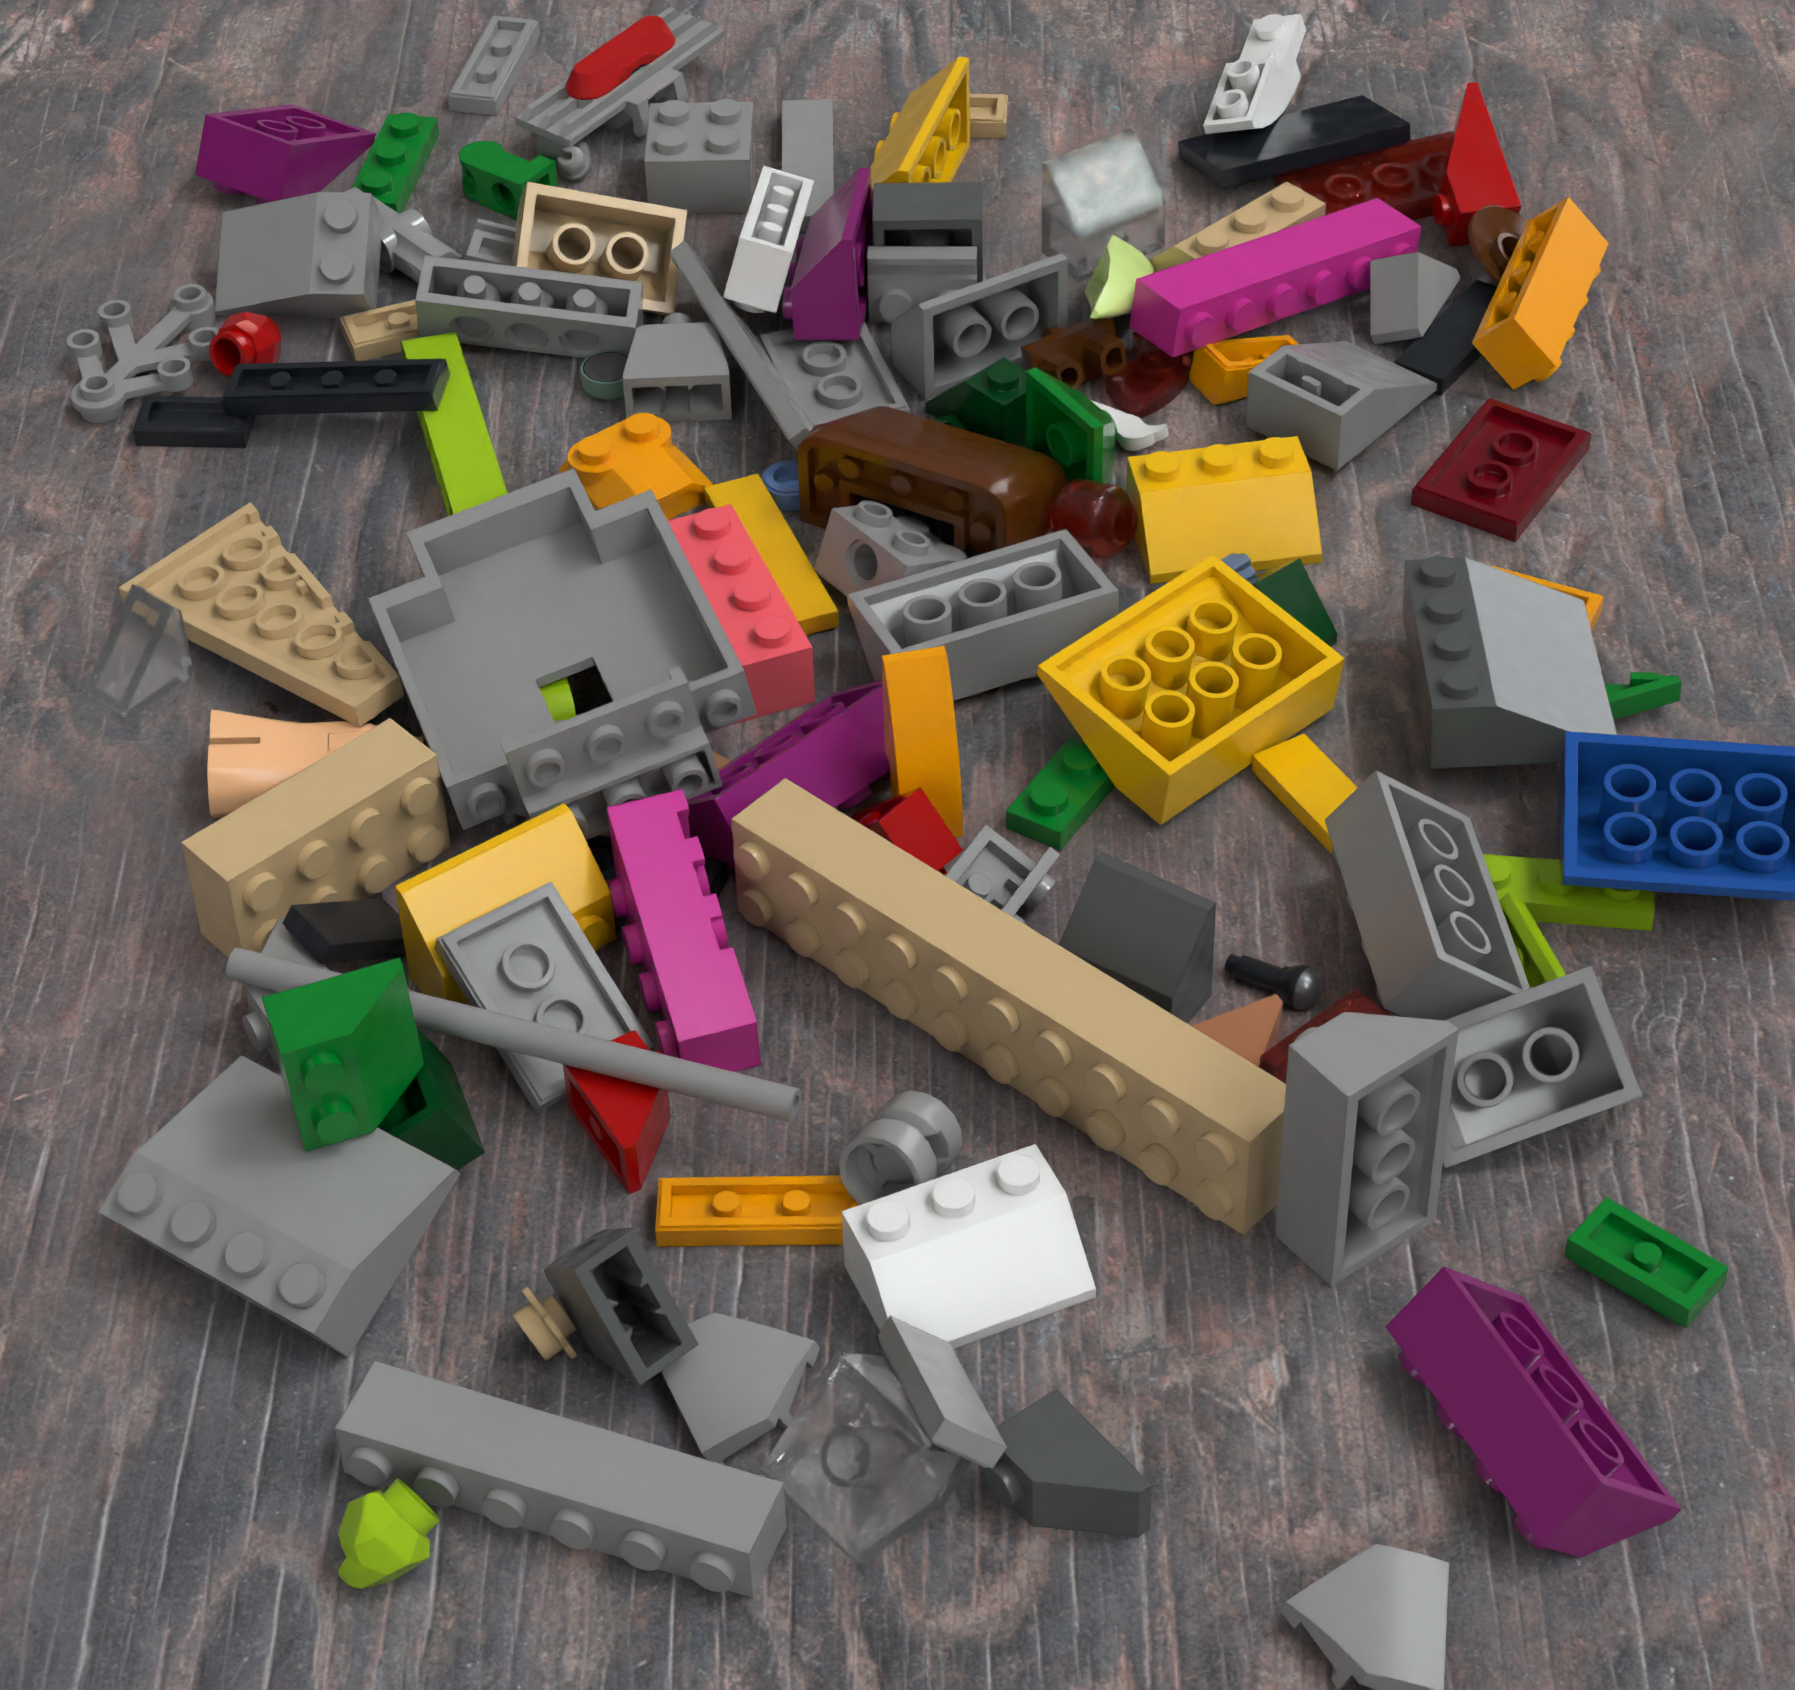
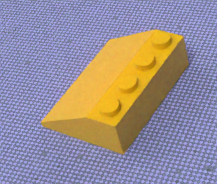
[1037,554,1345,825]

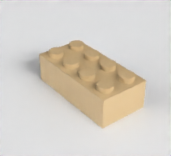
[181,718,451,958]

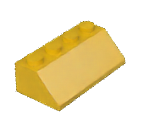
[870,56,970,196]

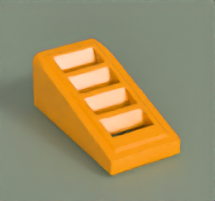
[1189,335,1298,405]

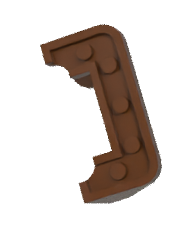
[797,406,1068,555]

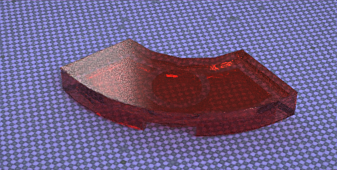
[1105,331,1193,419]

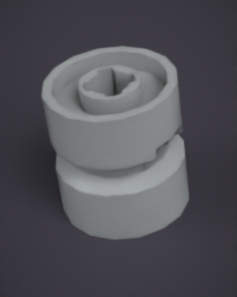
[839,1090,962,1205]

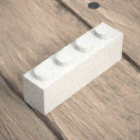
[723,166,814,313]

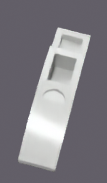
[1203,14,1306,134]

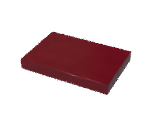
[1411,398,1592,542]

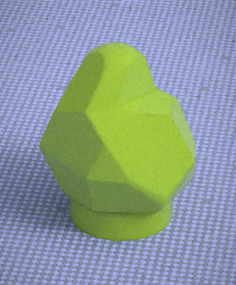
[338,1478,441,1589]

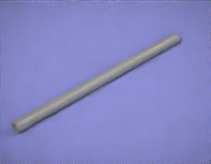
[226,947,802,1122]

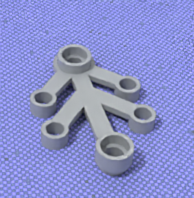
[66,284,219,423]

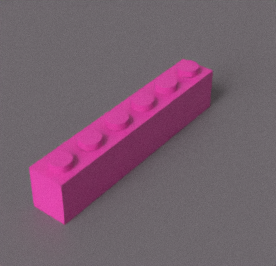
[1129,198,1422,358]

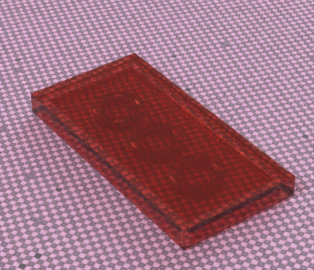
[1275,131,1453,220]

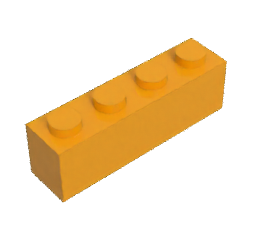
[1472,196,1609,390]

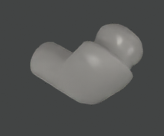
[536,135,592,181]

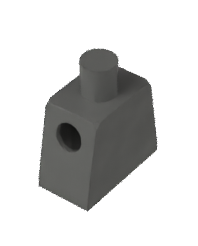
[544,1228,699,1386]

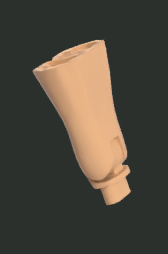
[207,709,424,819]

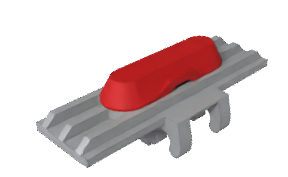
[515,7,725,147]

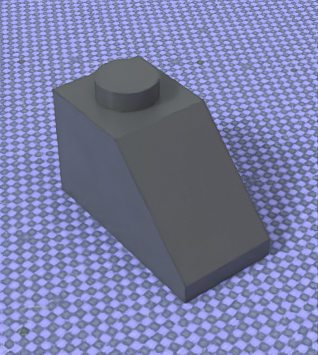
[984,1389,1152,1537]

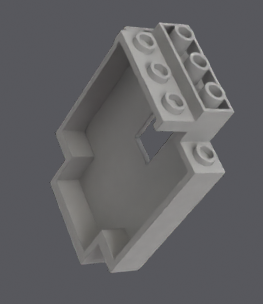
[368,468,757,840]

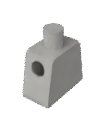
[623,313,732,422]

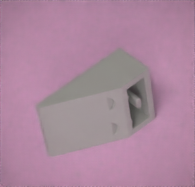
[1246,341,1437,471]

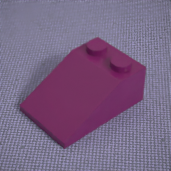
[195,104,376,205]

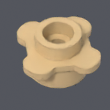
[512,1287,578,1361]

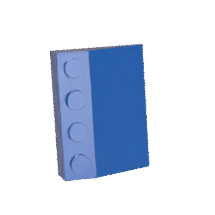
[1557,731,1795,901]

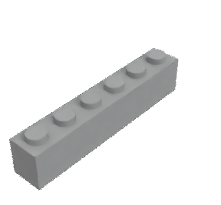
[335,1361,787,1598]

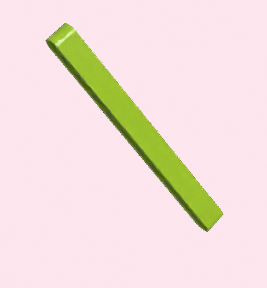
[400,331,576,721]

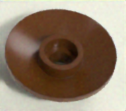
[1468,205,1527,284]

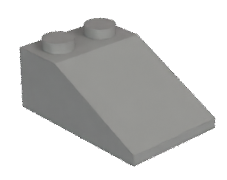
[215,192,383,318]
[1443,966,1642,1168]

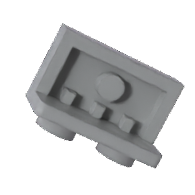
[946,825,1060,924]

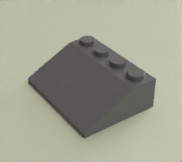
[1403,556,1617,769]

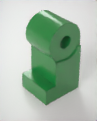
[459,141,558,221]

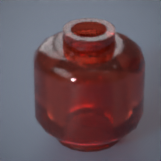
[1048,479,1138,558]

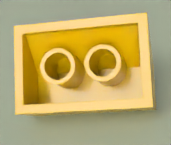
[1126,436,1323,584]
[395,803,616,1005]

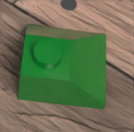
[1026,367,1117,521]

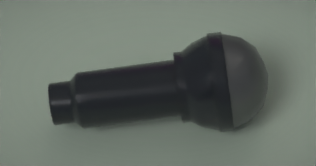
[1224,954,1322,1010]

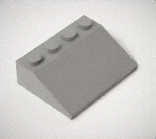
[98,1055,461,1358]

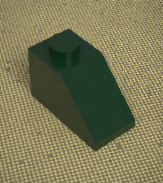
[925,357,1026,447]

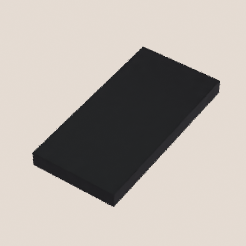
[1178,95,1411,189]

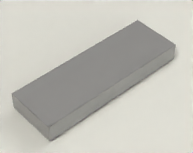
[448,16,540,116]
[877,1315,1007,1469]

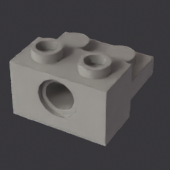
[814,501,967,596]

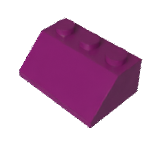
[782,168,873,340]

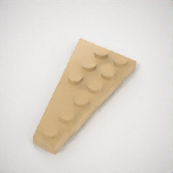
[118,502,404,727]

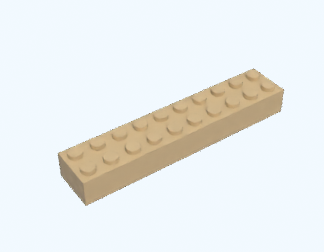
[731,778,1286,1235]

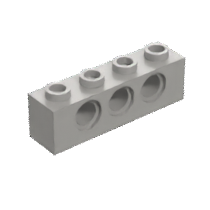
[415,255,643,358]

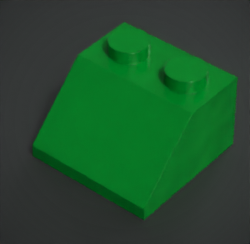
[262,958,424,1152]

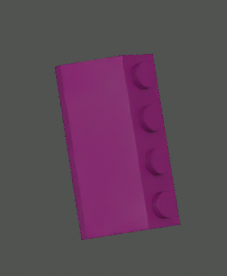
[686,680,890,870]
[1385,1267,1682,1558]

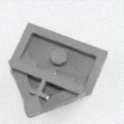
[661,1312,820,1463]
[1279,1544,1449,1690]

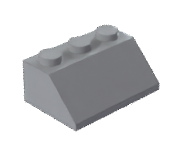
[891,253,1068,400]

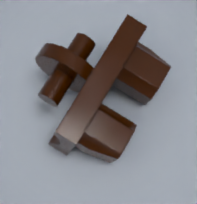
[1021,317,1127,390]

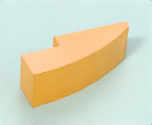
[882,646,963,838]

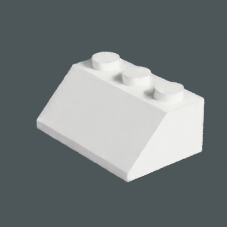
[842,1144,1096,1349]

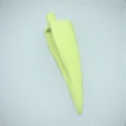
[1084,234,1156,319]

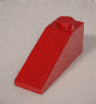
[1432,82,1522,246]

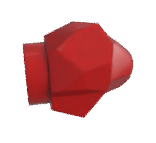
[209,311,281,376]

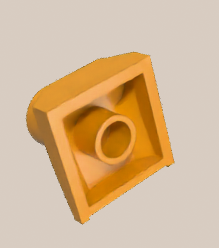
[558,413,714,521]

